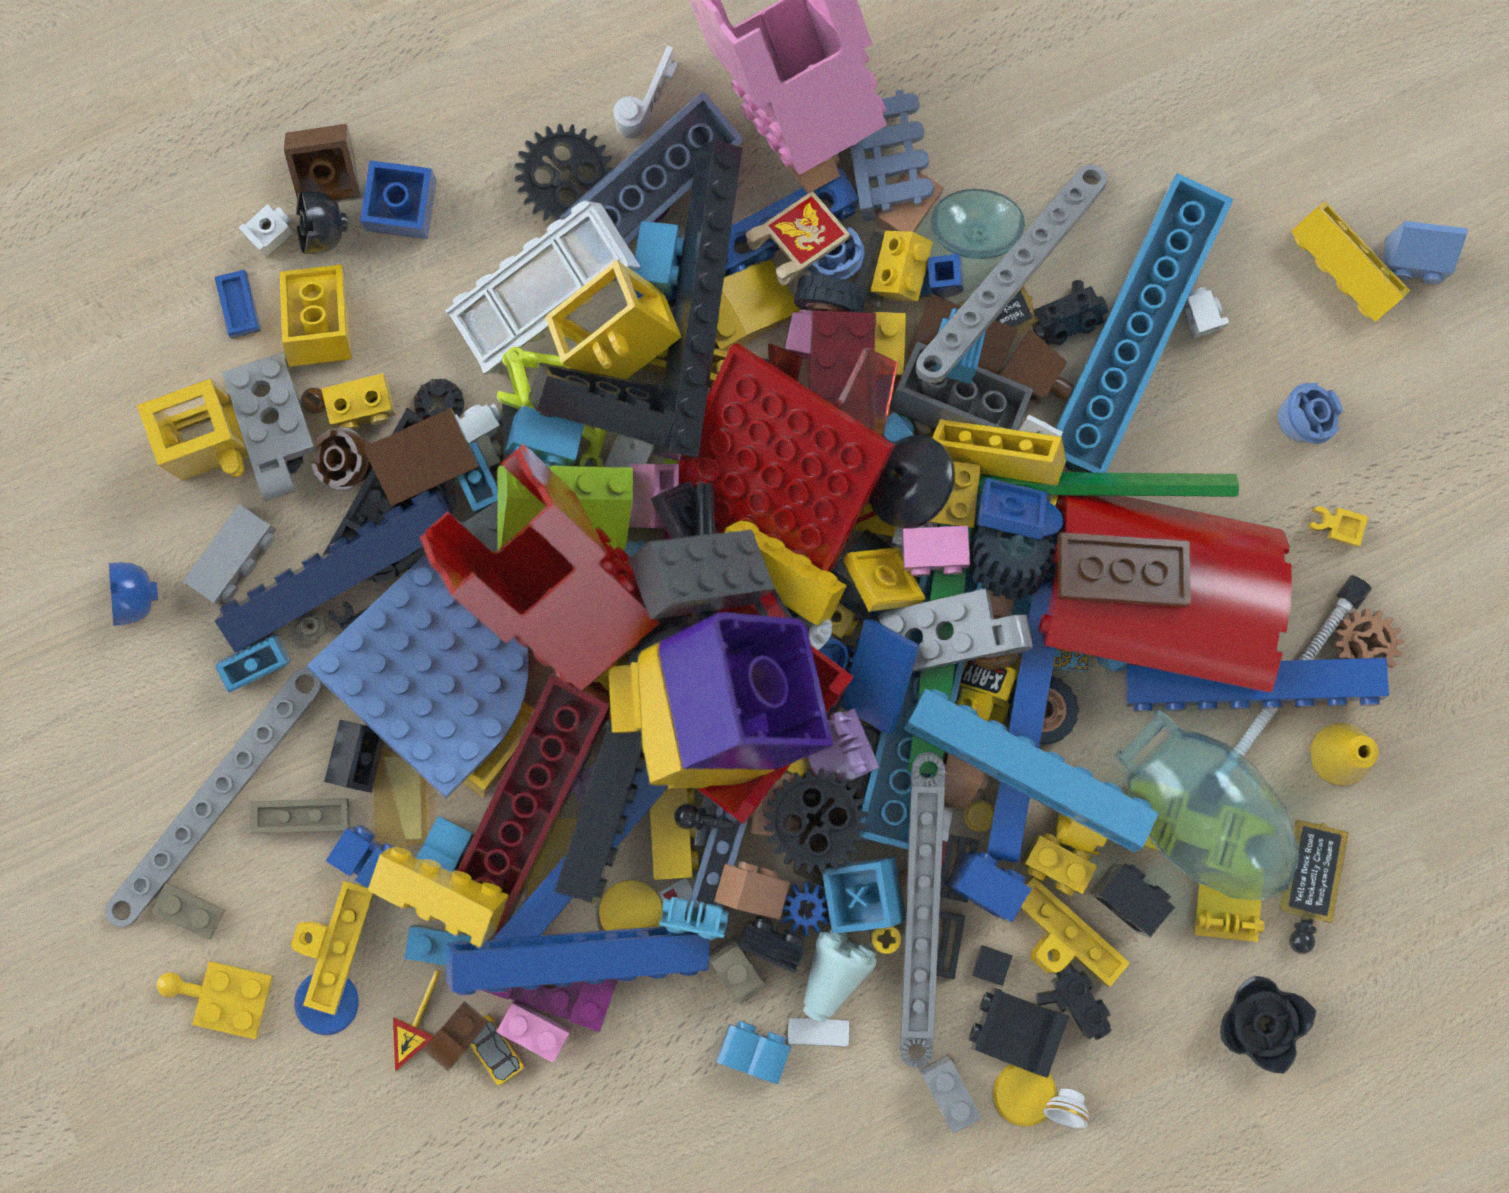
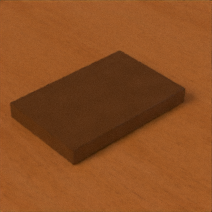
[907,293,1018,375]
[363,407,479,506]

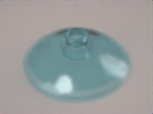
[931,189,1025,260]

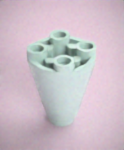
[803,928,877,1022]

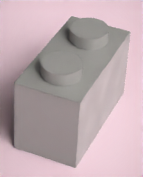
[919,1056,982,1134]

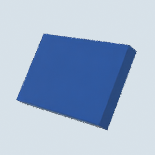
[841,619,919,735]

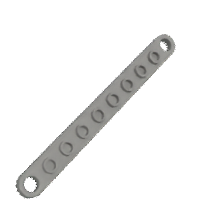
[916,165,1107,384]
[105,668,323,927]
[900,752,945,1069]

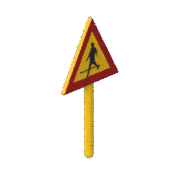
[393,970,441,1071]

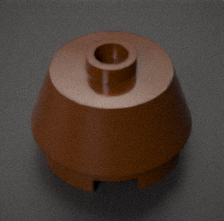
[311,427,372,490]

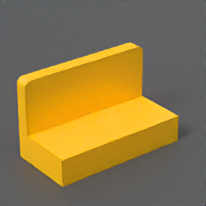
[608,662,642,734]

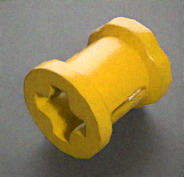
[870,926,901,954]

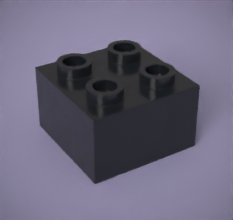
[1089,863,1175,937]

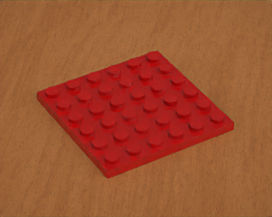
[677,343,895,572]

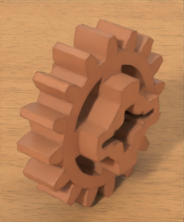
[1332,609,1404,668]

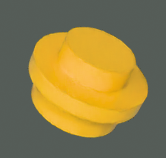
[963,800,995,832]

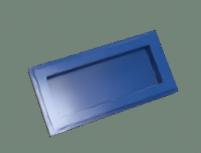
[214,269,261,338]

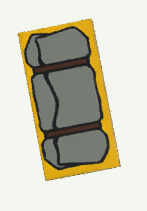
[470,1013,525,1086]

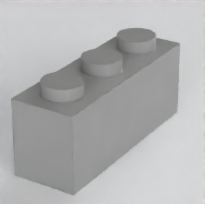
[183,504,277,606]

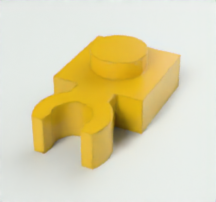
[1307,506,1369,548]

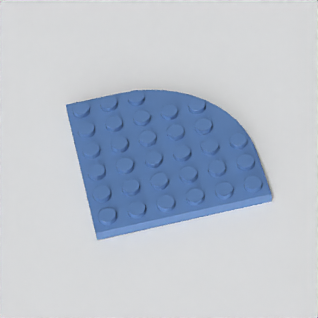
[307,556,529,799]

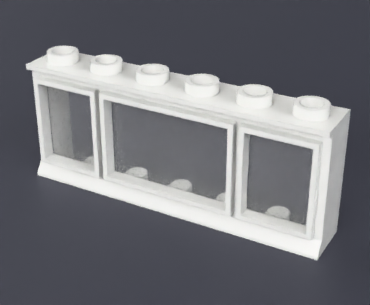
[445,201,640,374]

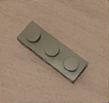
[251,798,350,834]

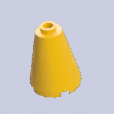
[1310,723,1379,786]

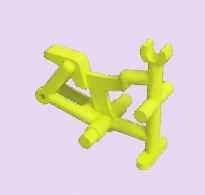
[497,346,607,467]

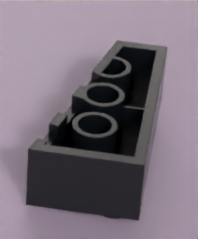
[528,362,676,447]

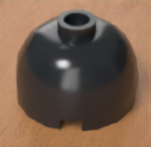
[296,191,347,255]

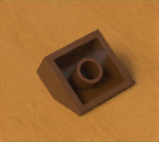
[284,123,360,200]

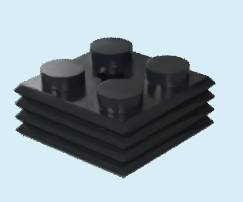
[738,916,806,973]

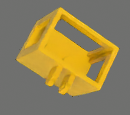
[545,260,681,379]
[136,379,249,481]

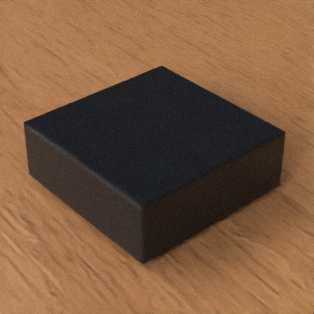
[972,945,1013,986]

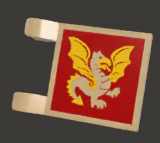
[746,191,850,286]

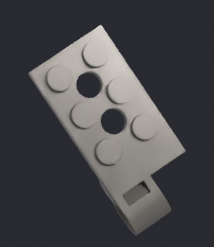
[222,353,316,502]
[879,589,1033,673]

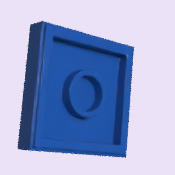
[978,478,1047,540]

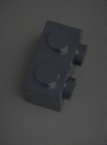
[324,720,384,793]

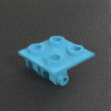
[659,897,730,939]

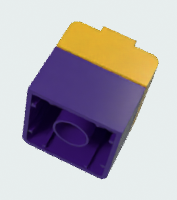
[638,612,833,788]

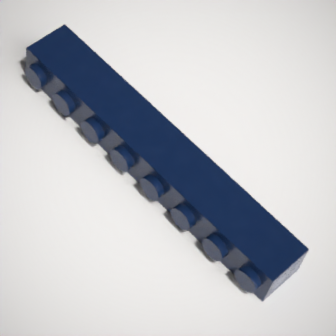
[215,490,454,653]

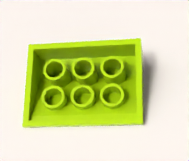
[497,466,633,551]

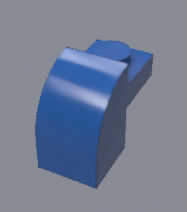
[919,254,964,298]

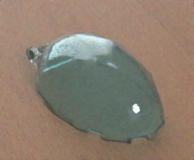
[1114,710,1299,901]

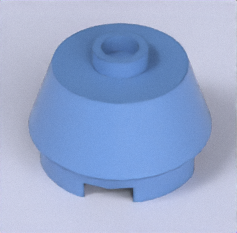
[807,226,865,281]
[1278,383,1343,444]

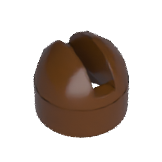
[301,388,326,414]

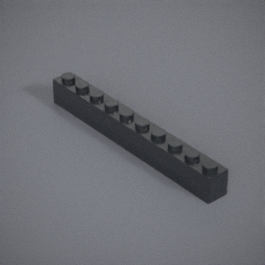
[653,139,743,461]
[554,614,693,904]

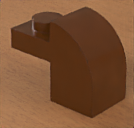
[423,1001,489,1072]

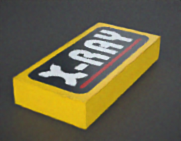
[959,658,1018,701]

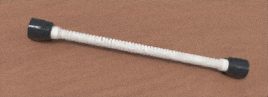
[1194,575,1372,807]

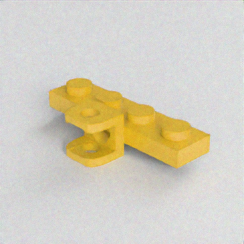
[1020,877,1130,987]
[291,880,374,1015]

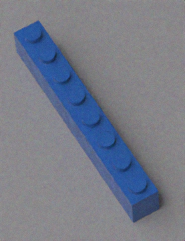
[1124,658,1389,712]
[446,926,710,995]

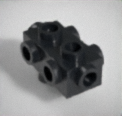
[1032,280,1108,345]
[1036,963,1112,1040]

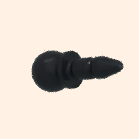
[674,803,735,830]
[1289,911,1317,954]

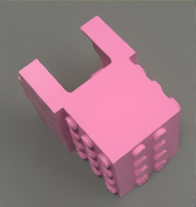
[689,0,887,175]

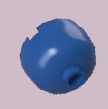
[109,562,158,625]

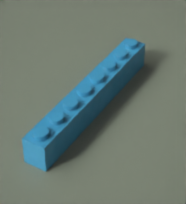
[904,689,1159,852]

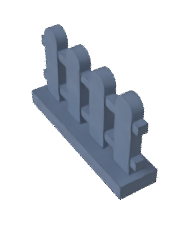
[850,89,934,221]

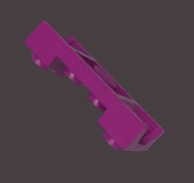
[481,978,618,1032]

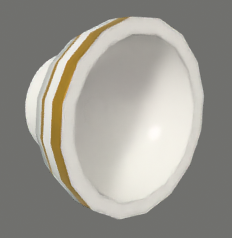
[1043,1089,1089,1129]

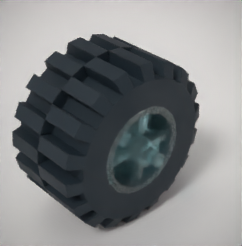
[968,526,1056,600]

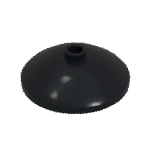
[869,435,955,529]

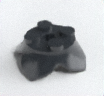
[1220,976,1316,1074]

